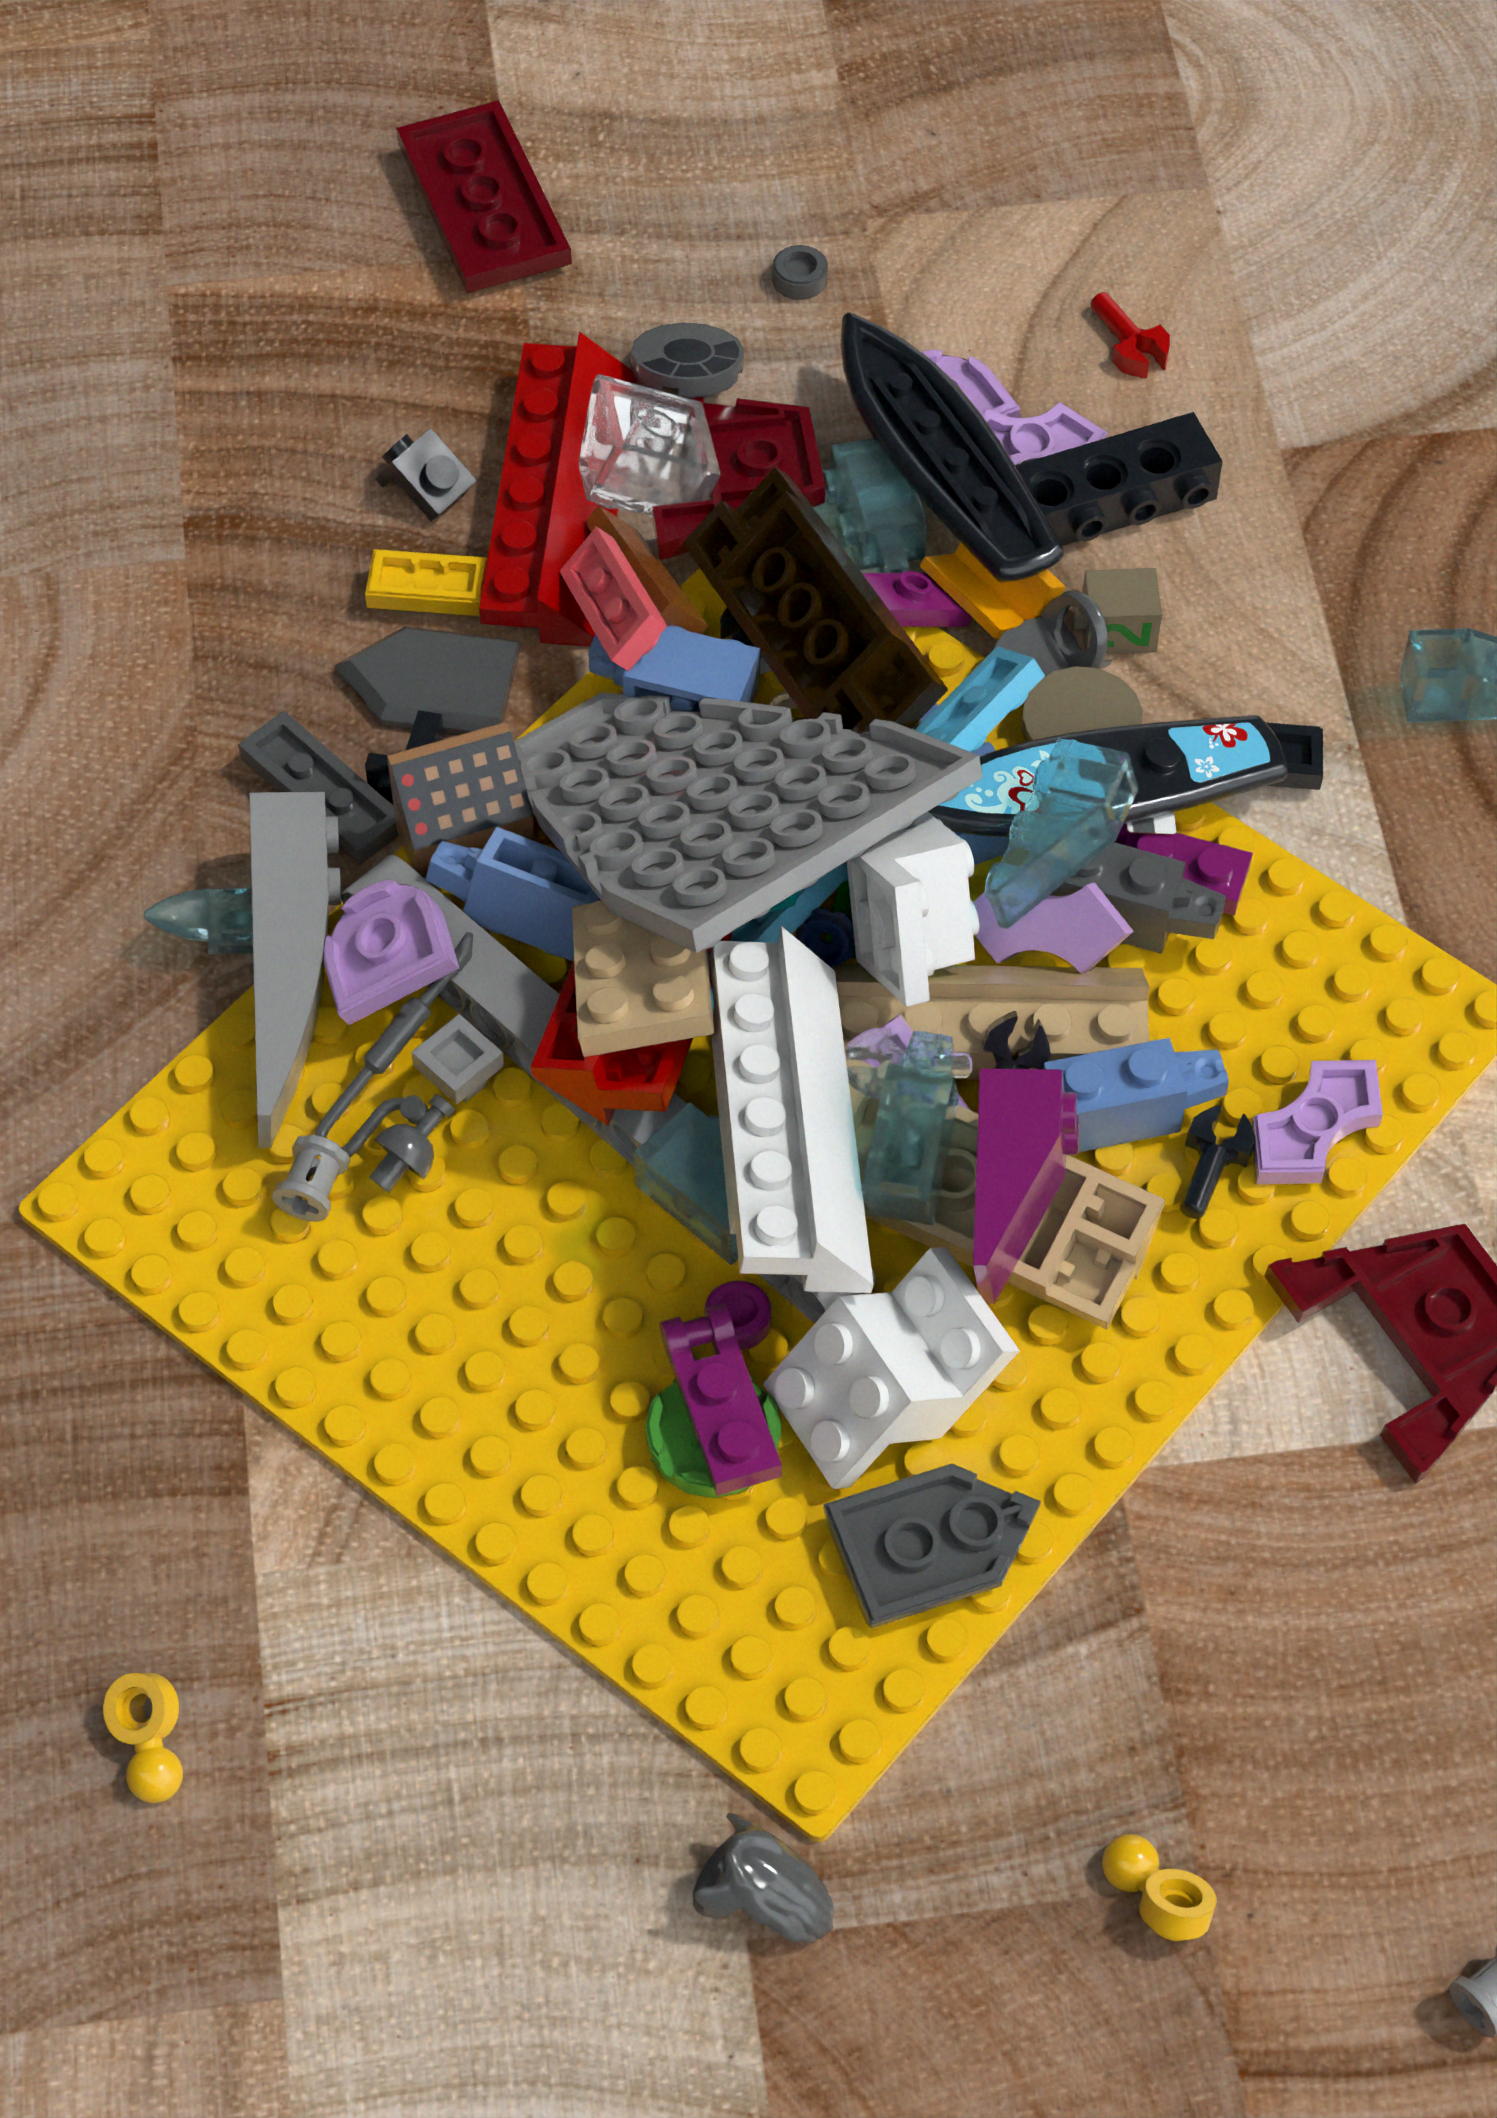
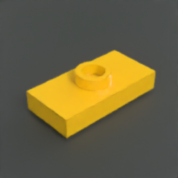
[365,549,487,616]

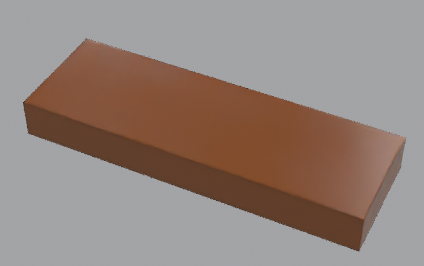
[586,506,709,634]

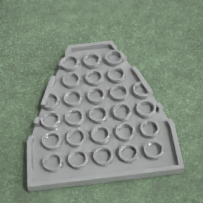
[514,693,983,953]

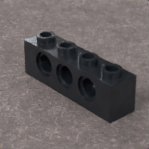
[1015,412,1223,546]

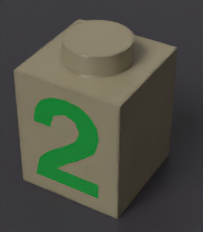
[1072,568,1162,654]

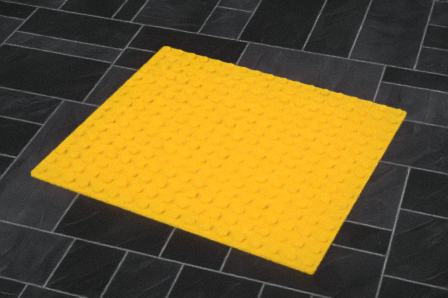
[19,568,1497,1843]

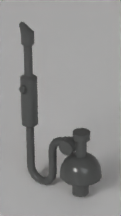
[315,932,473,1193]

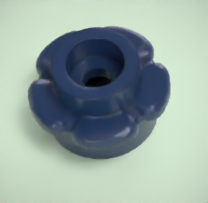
[795,908,855,968]

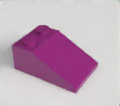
[973,1069,1079,1304]

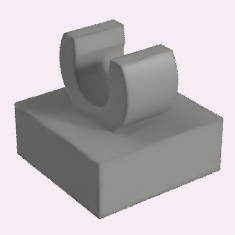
[411,1014,504,1105]

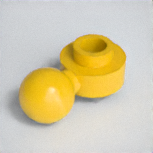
[103,1673,183,1803]
[1102,1834,1217,1941]

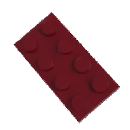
[396,100,572,293]

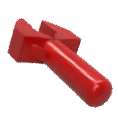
[1091,292,1170,378]

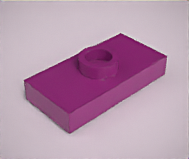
[862,571,972,627]

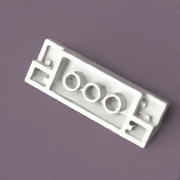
[709,926,874,1293]

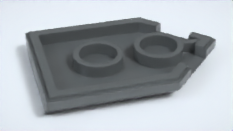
[334,626,521,735]
[823,1463,1041,1629]

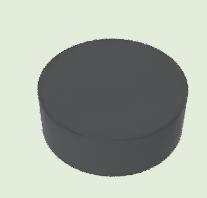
[772,245,828,300]

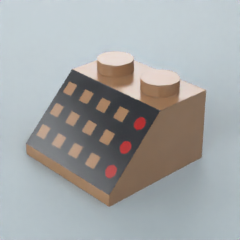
[387,722,536,883]

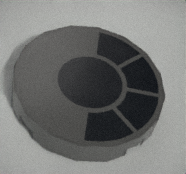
[631,322,744,398]

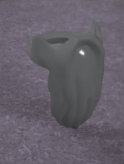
[994,590,1112,676]
[693,1813,834,1943]

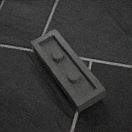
[238,711,399,865]

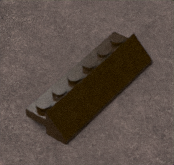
[683,467,948,734]

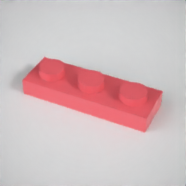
[559,527,667,671]

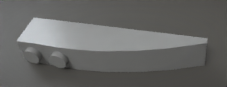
[249,792,341,1148]

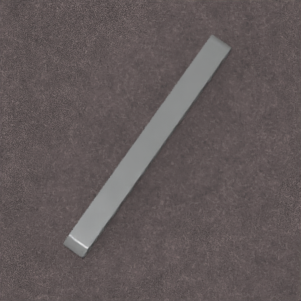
[341,854,876,1323]

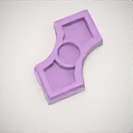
[981,402,1108,465]
[973,873,1134,974]
[1251,1060,1383,1184]

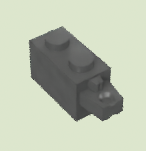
[1045,829,1226,954]

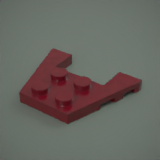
[633,386,825,560]
[1264,1224,1497,1484]

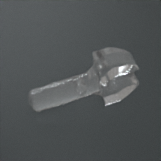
[846,1028,973,1099]

